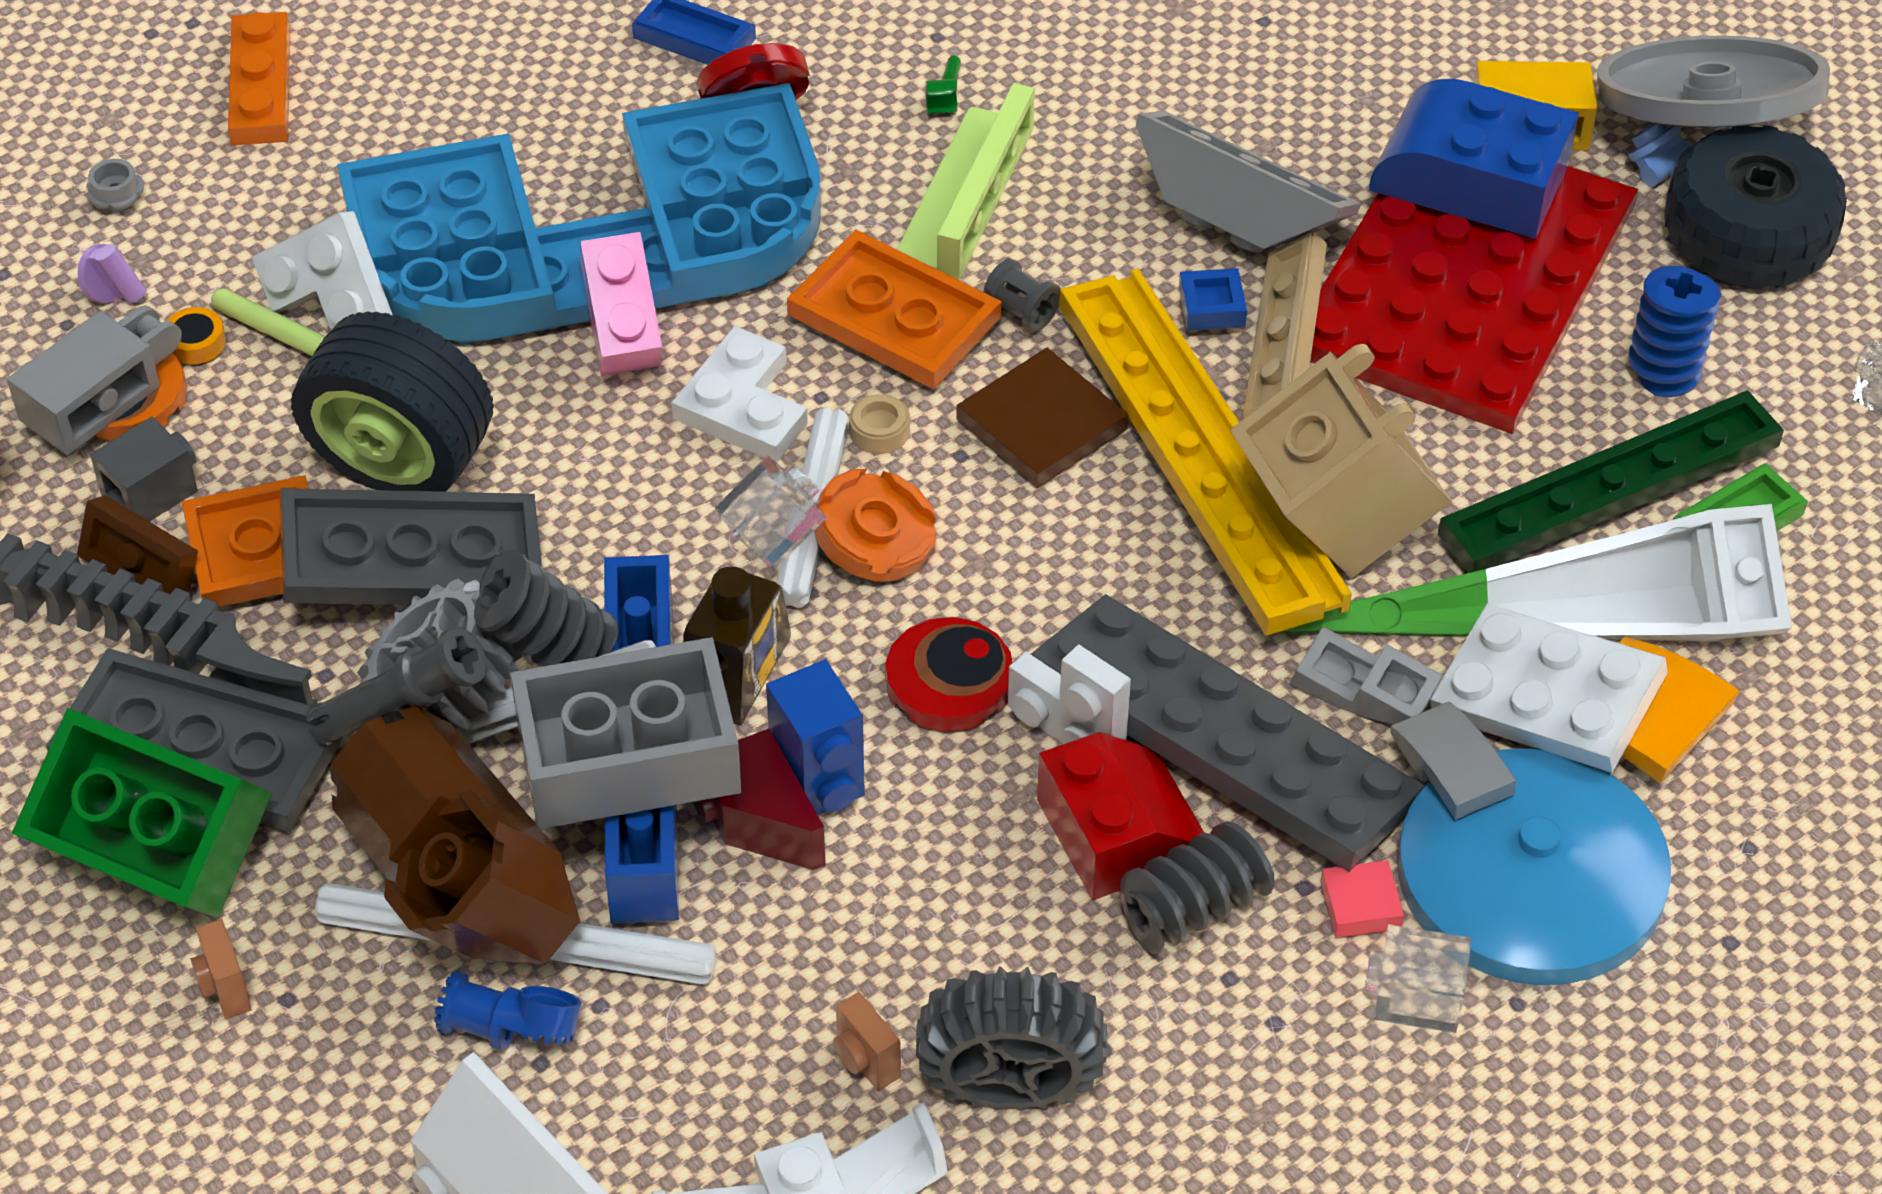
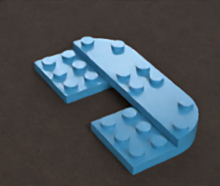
[337,83,821,344]

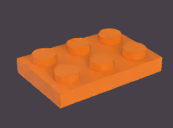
[787,229,1002,389]

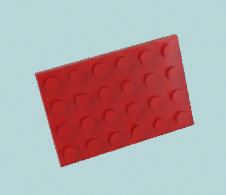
[1310,166,1638,434]

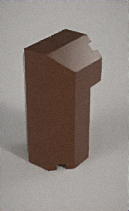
[330,706,580,964]

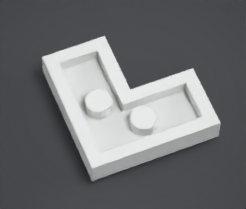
[252,211,393,330]
[671,326,808,463]
[1008,644,1131,744]

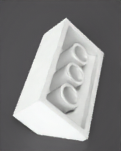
[411,1052,608,1194]

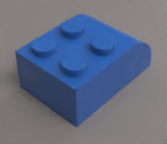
[1369,79,1579,239]

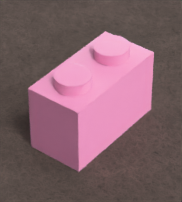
[580,232,662,376]

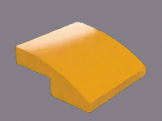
[1619,637,1740,784]

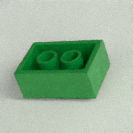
[11,708,273,918]

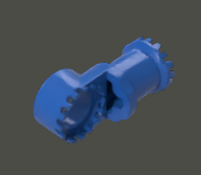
[434,971,582,1050]

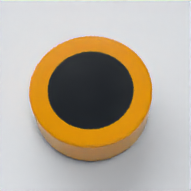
[166,307,226,365]

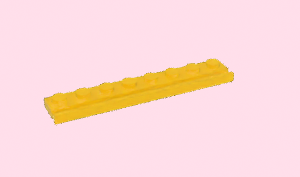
[1059,268,1352,636]

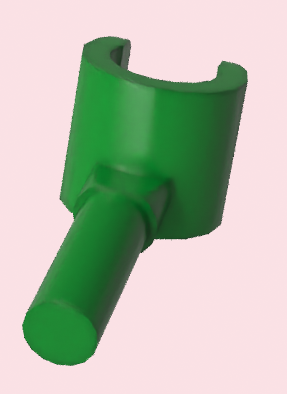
[925,56,961,114]

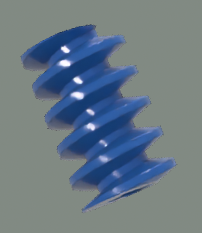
[1628,266,1722,397]

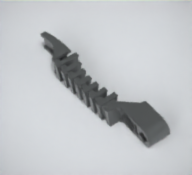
[0,533,318,706]

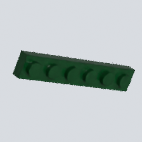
[1437,390,1784,573]

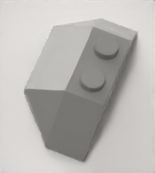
[1136,110,1362,252]

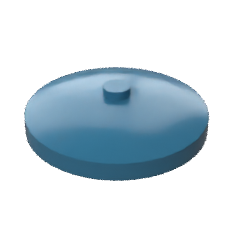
[1397,749,1671,985]

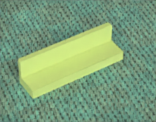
[897,83,1035,280]

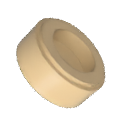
[849,394,910,454]

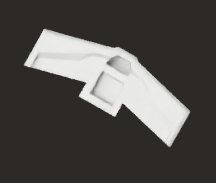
[651,1102,948,1194]

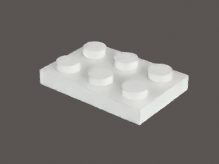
[1430,603,1668,773]

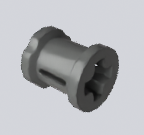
[984,258,1061,332]

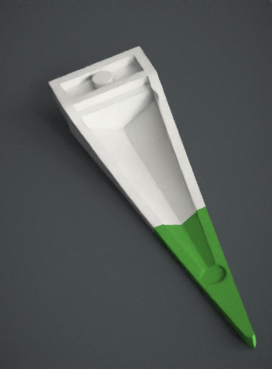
[1281,504,1792,642]

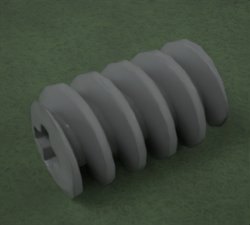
[474,550,618,667]
[1120,821,1275,954]

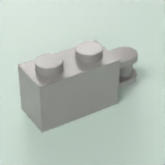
[7,305,182,456]

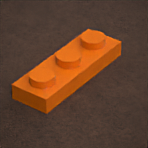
[228,12,290,146]

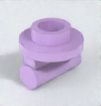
[78,244,147,303]

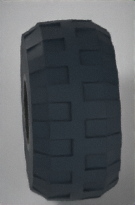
[1664,125,1847,290]

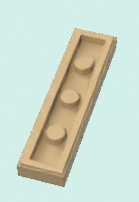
[1242,231,1327,420]

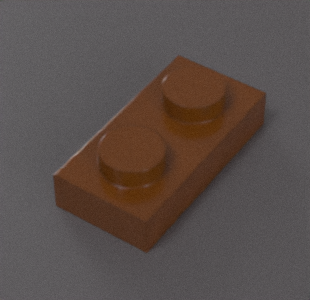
[77,495,198,594]

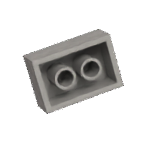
[510,637,741,829]

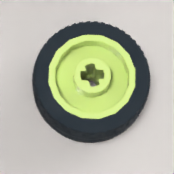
[291,311,494,492]

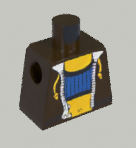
[683,567,791,726]

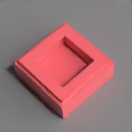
[1320,860,1404,938]

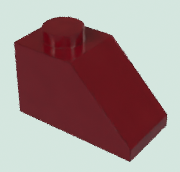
[693,729,826,870]

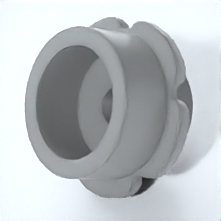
[86,159,144,212]

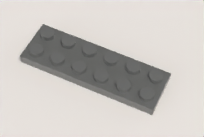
[1031,594,1425,872]

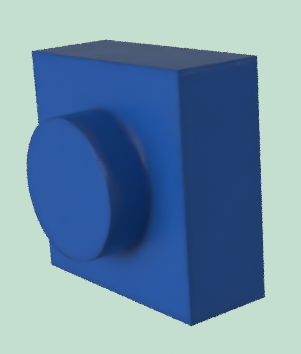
[1179,268,1247,331]

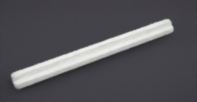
[315,883,716,984]

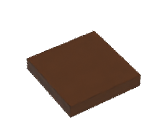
[956,347,1128,488]

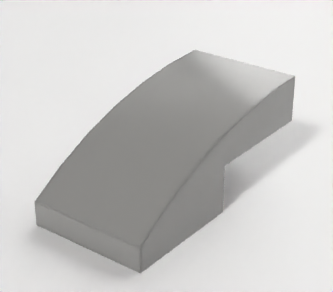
[1290,626,1443,724]
[1390,702,1516,820]

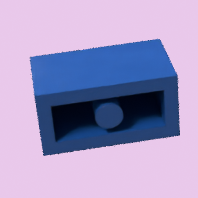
[766,659,865,815]

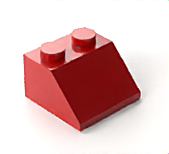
[1037,732,1205,901]

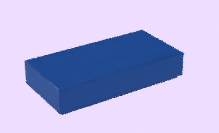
[632,0,756,65]

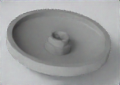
[1597,36,1830,129]

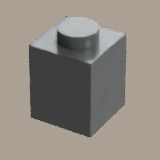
[90,417,198,522]

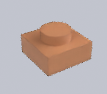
[190,919,252,1019]
[833,992,901,1091]

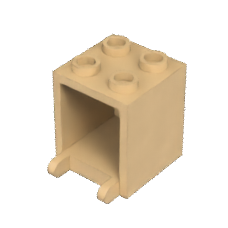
[1230,344,1452,578]

